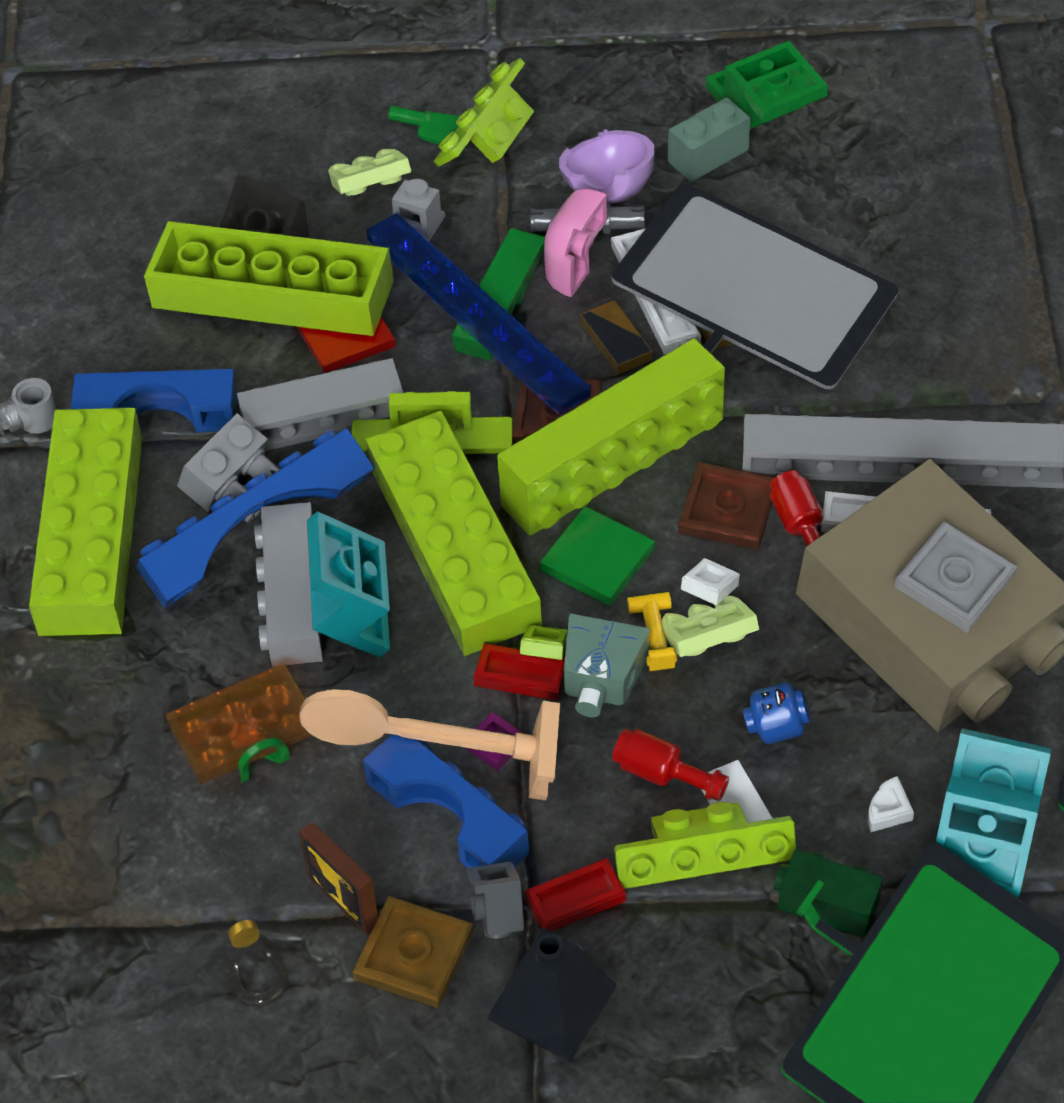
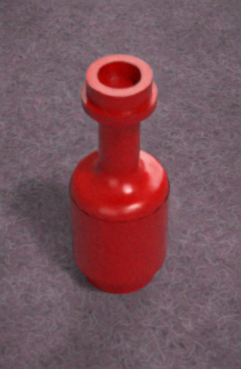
[769,470,824,546]
[612,729,730,801]

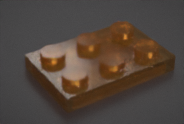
[165,663,312,785]

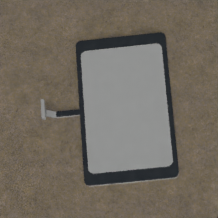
[612,184,898,389]

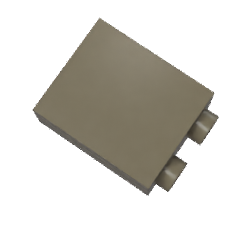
[796,459,1064,733]

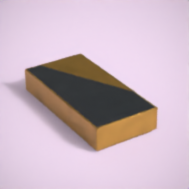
[580,300,652,375]

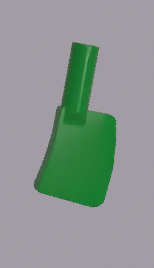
[389,105,469,148]

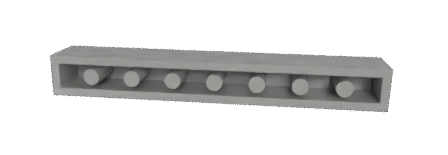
[742,414,1064,488]

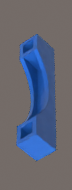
[136,428,375,609]

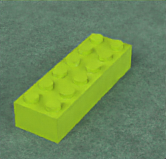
[144,221,394,336]
[497,338,725,536]
[29,408,142,636]
[365,411,542,657]

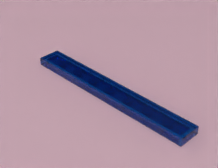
[366,213,590,415]

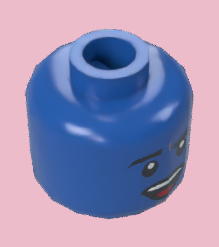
[743,682,811,744]

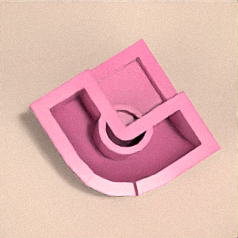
[544,189,607,297]

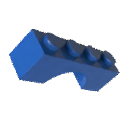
[71,369,238,432]
[363,734,529,868]

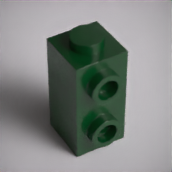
[773,849,883,938]

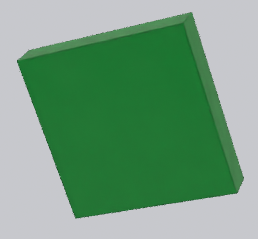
[540,506,655,607]

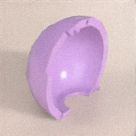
[559,129,654,204]

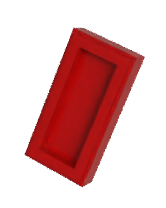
[473,643,565,701]
[524,858,626,932]

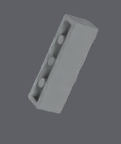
[237,358,403,451]
[254,502,323,667]

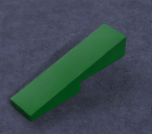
[451,228,545,361]

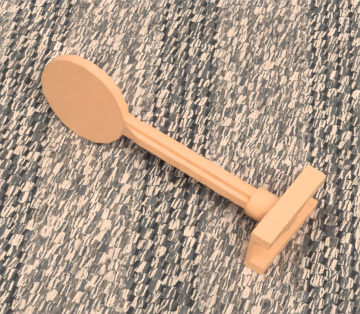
[300,689,560,801]

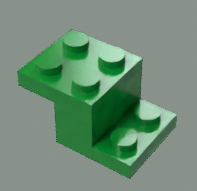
[705,41,828,129]

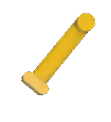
[627,592,677,671]

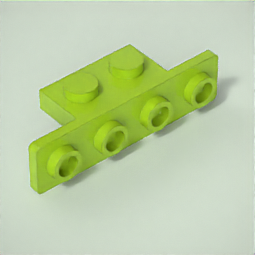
[434,58,534,167]
[352,391,513,456]
[614,802,797,889]

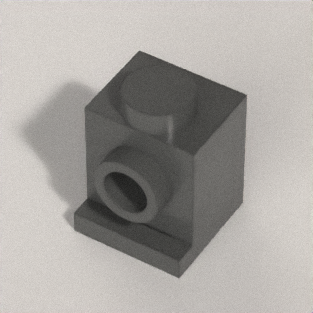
[467,861,524,939]

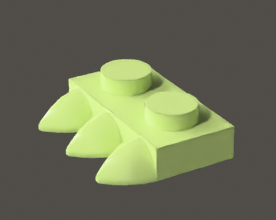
[328,149,411,196]
[662,595,759,657]

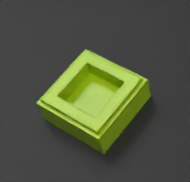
[520,625,568,660]

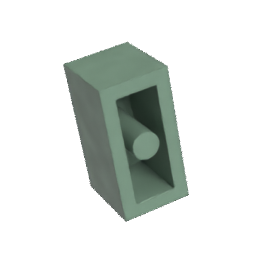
[668,97,750,182]

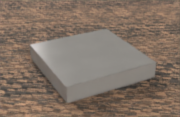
[894,521,1018,634]

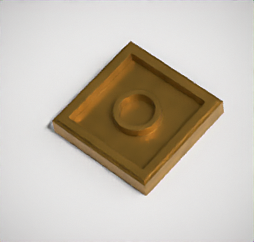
[352,896,474,1009]

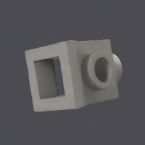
[392,179,445,242]

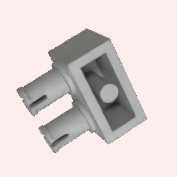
[177,414,281,523]

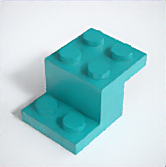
[307,511,390,658]
[936,728,1052,898]

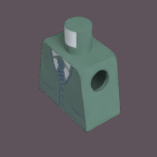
[564,613,650,717]

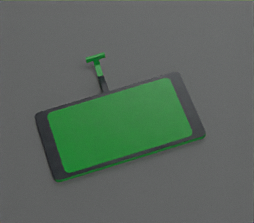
[781,843,1064,1103]

